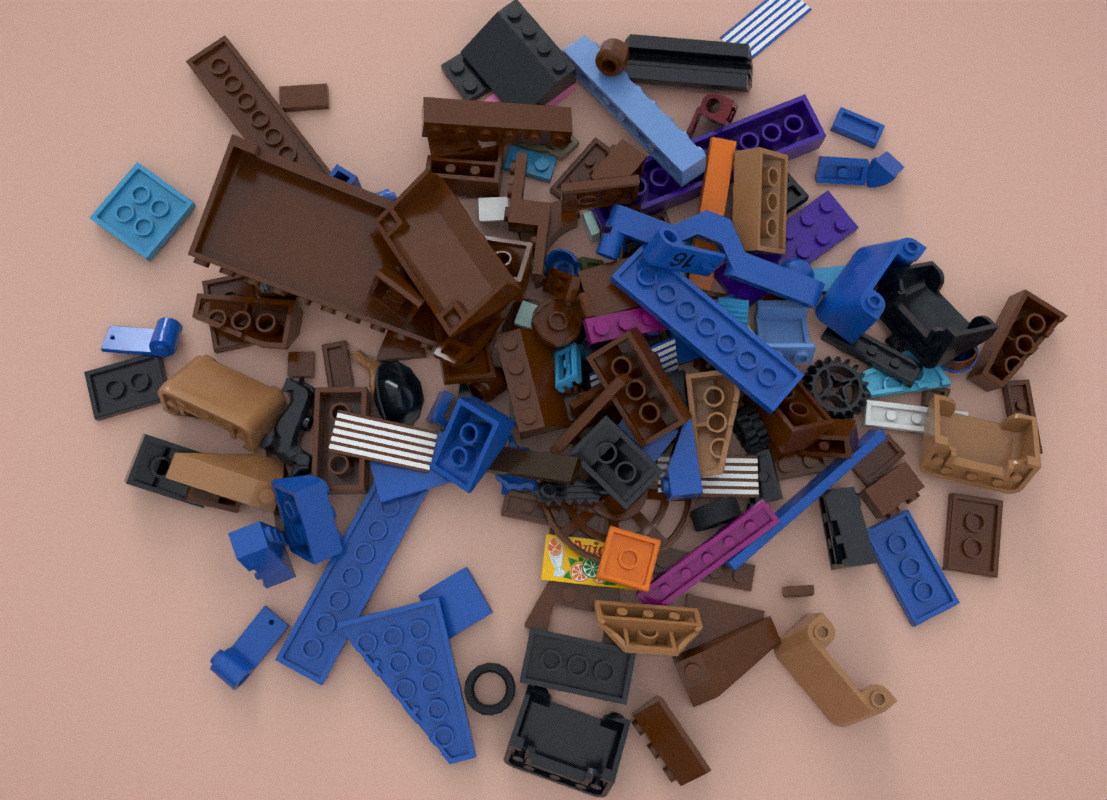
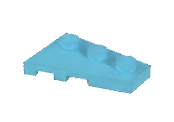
[861,350,952,399]

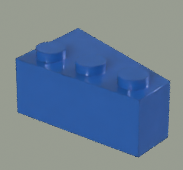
[228,521,296,589]

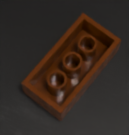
[312,387,372,494]

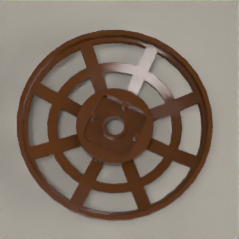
[540,412,695,564]

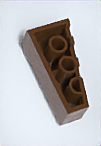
[967,289,1068,392]

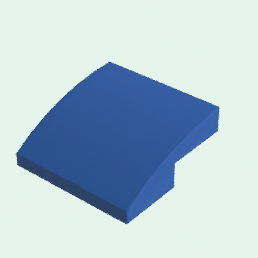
[419,567,493,639]

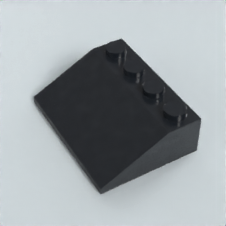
[461,0,576,105]

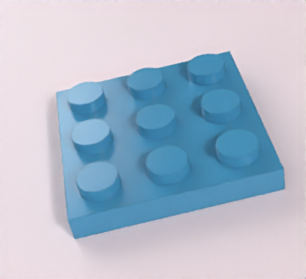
[90,162,196,262]

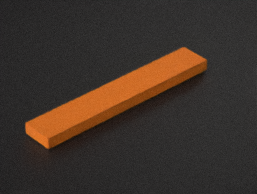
[687,137,737,291]

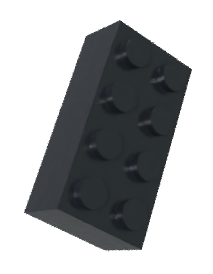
[519,628,636,705]

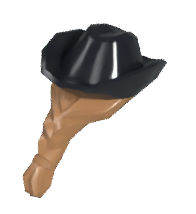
[350,350,424,426]

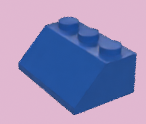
[271,475,343,565]

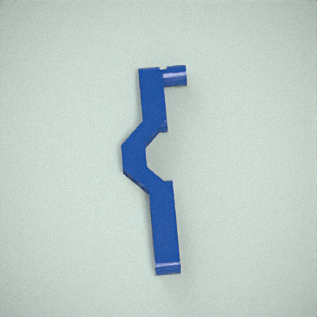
[596,204,825,309]

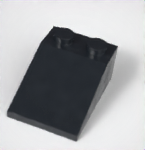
[569,414,664,509]
[124,433,204,508]

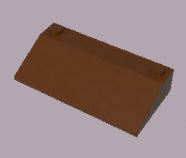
[373,169,522,337]

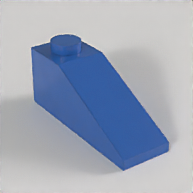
[661,418,703,501]

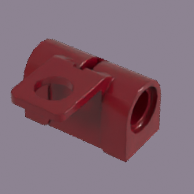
[686,93,739,139]

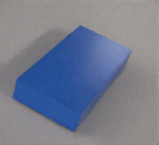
[830,107,885,149]

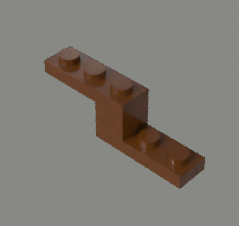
[504,152,551,283]

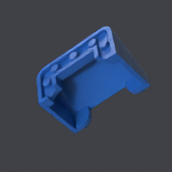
[815,238,927,344]

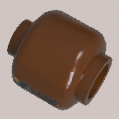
[595,38,630,76]

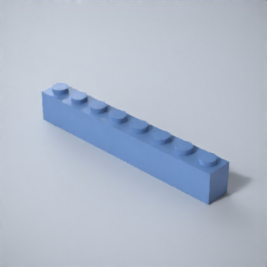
[562,35,706,187]

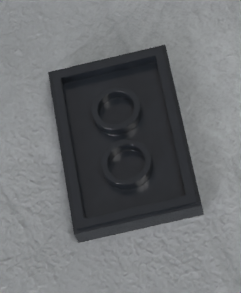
[84,355,167,421]

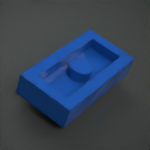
[815,156,869,186]

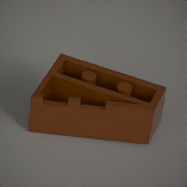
[425,142,504,198]

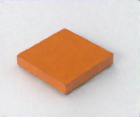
[595,526,661,593]

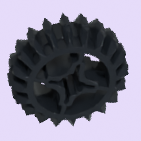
[802,356,870,420]

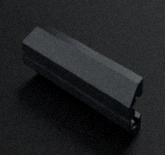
[624,34,753,92]

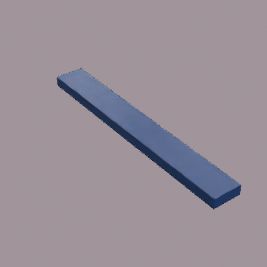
[723,429,887,570]

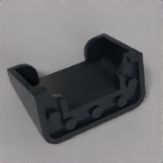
[876,261,998,369]
[504,684,631,798]

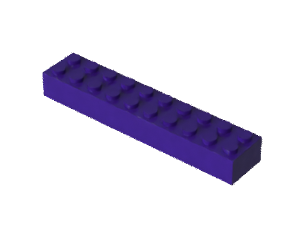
[588,94,826,236]

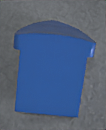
[866,151,904,188]
[426,390,454,430]

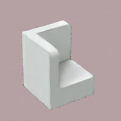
[478,197,508,229]

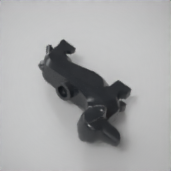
[260,377,315,477]

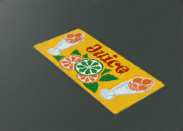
[541,534,638,591]

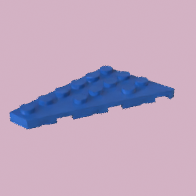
[337,597,477,764]

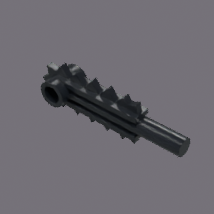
[533,477,611,507]

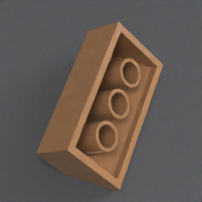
[732,147,788,255]

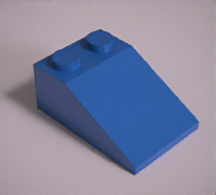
[429,397,516,493]

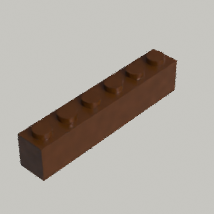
[422,97,573,147]

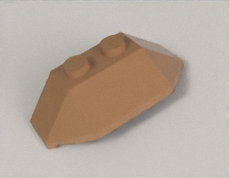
[593,600,703,657]

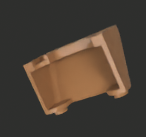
[158,355,287,454]
[919,394,1041,494]
[774,612,897,727]

